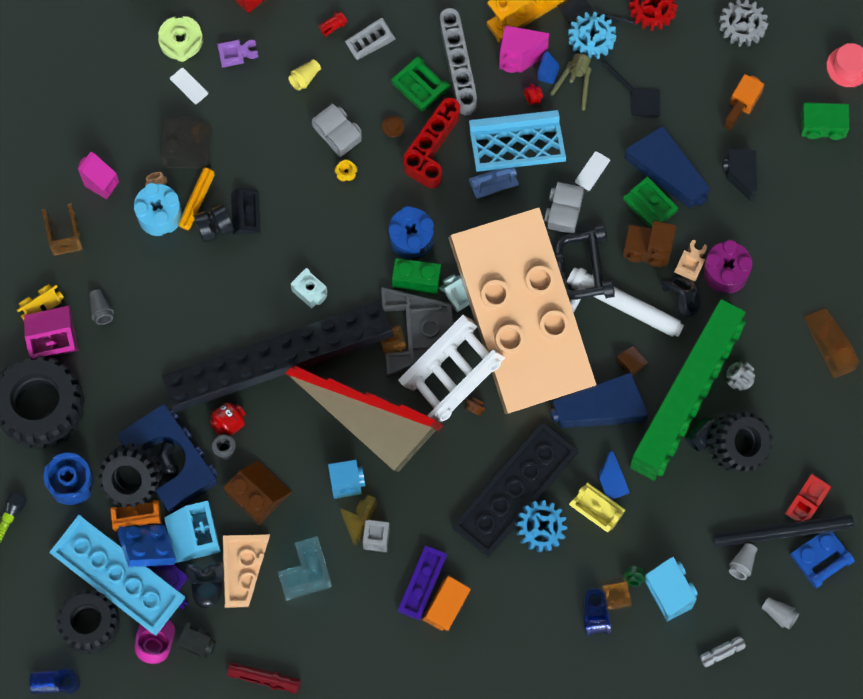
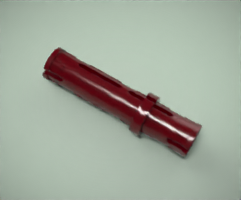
[227,661,301,694]

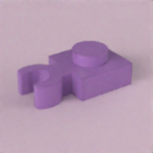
[217,40,258,68]

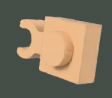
[675,240,707,281]

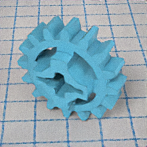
[568,12,616,59]

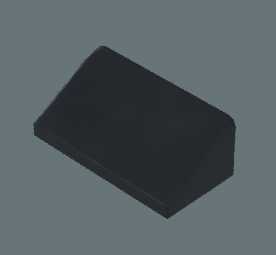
[231,187,260,235]

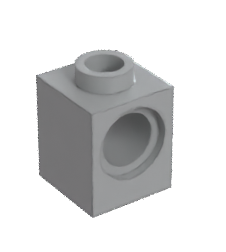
[363,520,390,552]

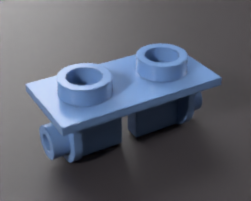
[469,167,519,199]

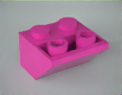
[24,306,80,360]

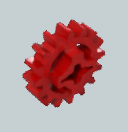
[629,0,677,31]

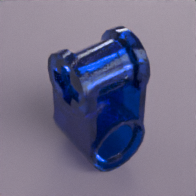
[583,589,611,637]

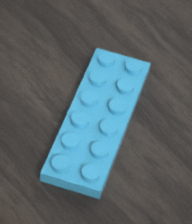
[49,515,186,636]

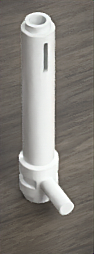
[567,267,684,337]

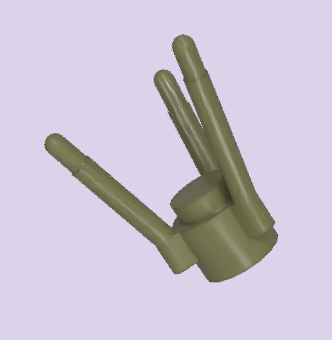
[550,53,592,111]

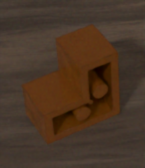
[623,221,676,267]

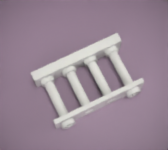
[398,315,505,423]

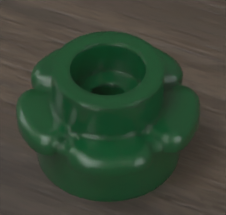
[623,566,646,587]

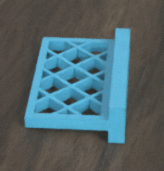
[469,110,566,172]

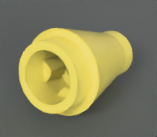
[288,59,321,90]

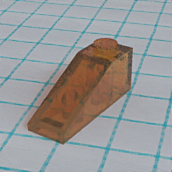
[804,308,860,379]

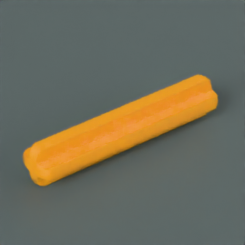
[178,168,215,230]

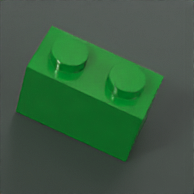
[801,103,849,140]
[392,258,441,295]

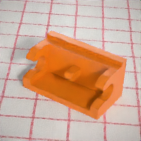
[111,500,162,534]
[421,576,471,631]

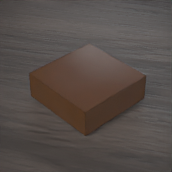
[724,102,745,131]

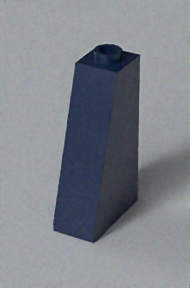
[624,126,710,209]
[549,373,648,428]

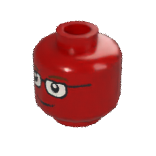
[210,402,246,437]

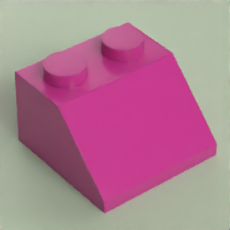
[499,26,549,73]

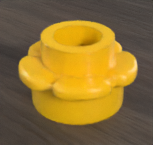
[335,160,357,181]

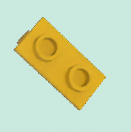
[17,284,64,320]

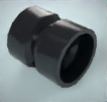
[193,204,234,242]

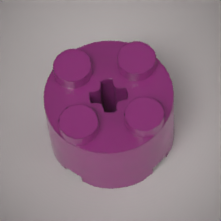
[704,240,753,293]

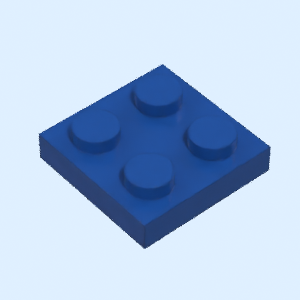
[117,525,176,567]

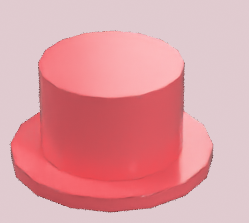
[826,43,863,87]

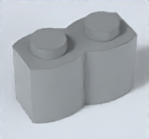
[312,104,362,157]
[544,182,584,234]

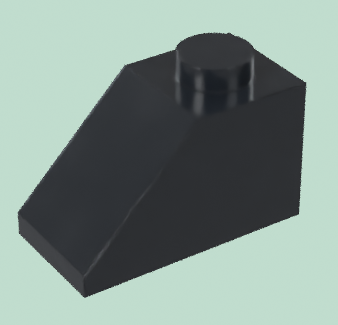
[723,149,757,201]

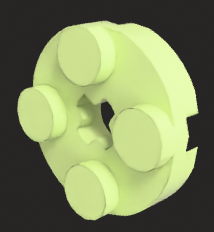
[158,16,203,62]

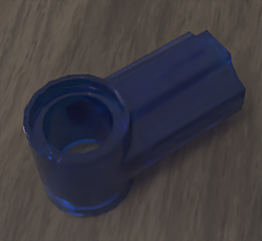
[29,669,81,694]

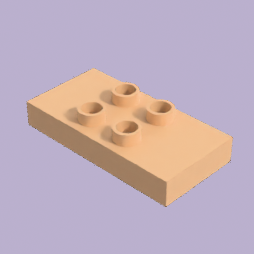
[449,208,596,414]

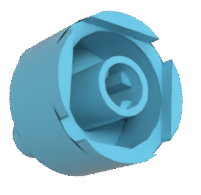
[134,183,182,236]

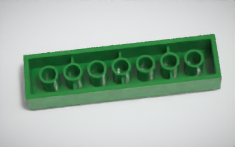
[630,299,747,481]

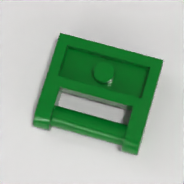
[391,56,451,112]

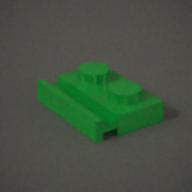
[623,176,678,229]

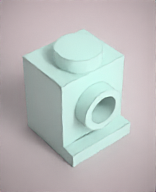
[291,268,327,309]

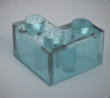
[278,536,332,600]

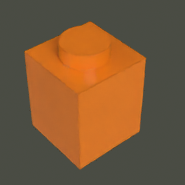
[730,74,764,114]

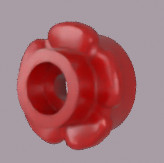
[524,84,543,105]

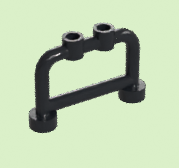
[553,223,615,300]

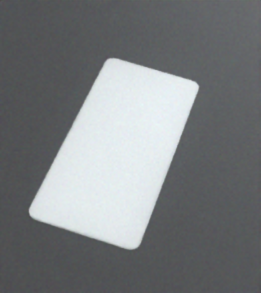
[170,68,208,104]
[575,151,610,191]

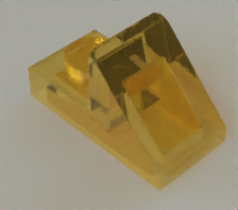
[340,495,377,546]

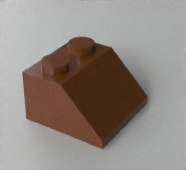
[223,461,292,526]

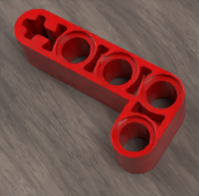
[403,98,460,188]

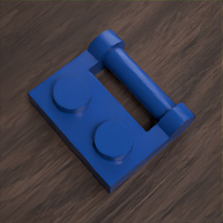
[790,531,855,589]

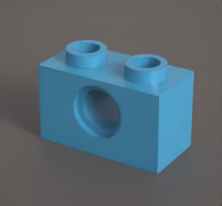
[328,460,365,499]

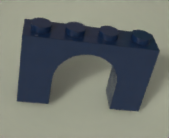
[117,404,218,514]

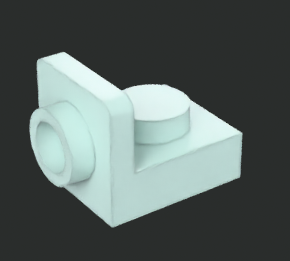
[439,274,470,312]

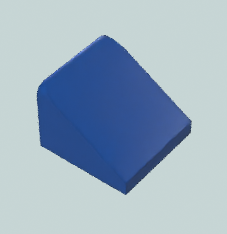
[537,52,559,84]

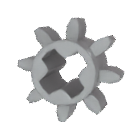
[726,362,755,391]

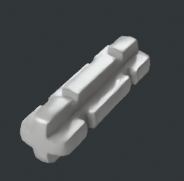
[700,636,746,667]

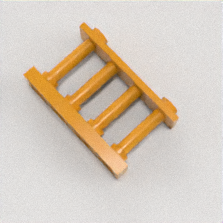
[487,0,566,42]

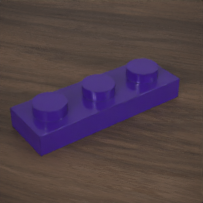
[398,546,447,621]

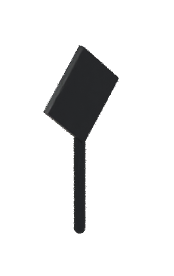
[557,0,634,25]
[603,61,660,117]

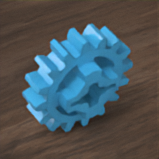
[515,500,567,552]

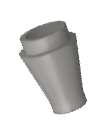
[729,543,757,580]
[762,597,799,629]

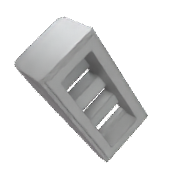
[345,17,396,60]

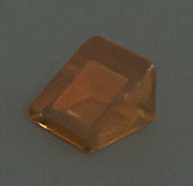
[603,582,632,610]

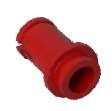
[318,11,347,37]

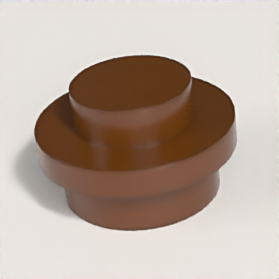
[382,116,404,138]
[464,397,487,416]

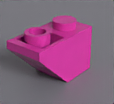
[78,152,119,199]

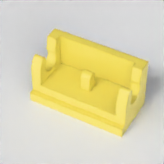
[569,483,626,532]

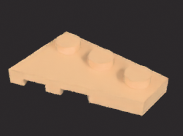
[222,535,270,608]

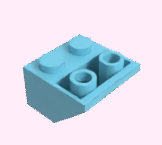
[164,501,221,563]
[645,557,697,621]

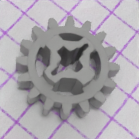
[719,0,768,47]

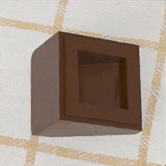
[616,346,648,376]

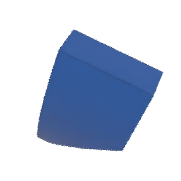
[598,451,630,500]

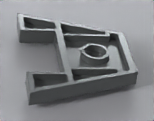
[381,287,453,377]

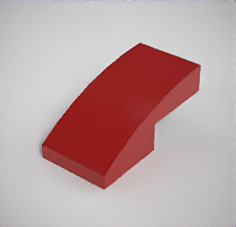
[785,474,832,522]

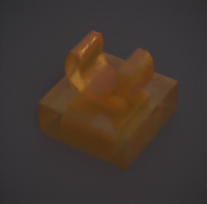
[380,326,406,353]

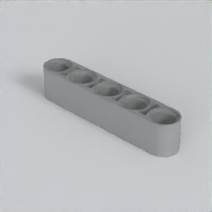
[440,8,477,115]

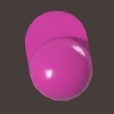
[135,620,175,664]

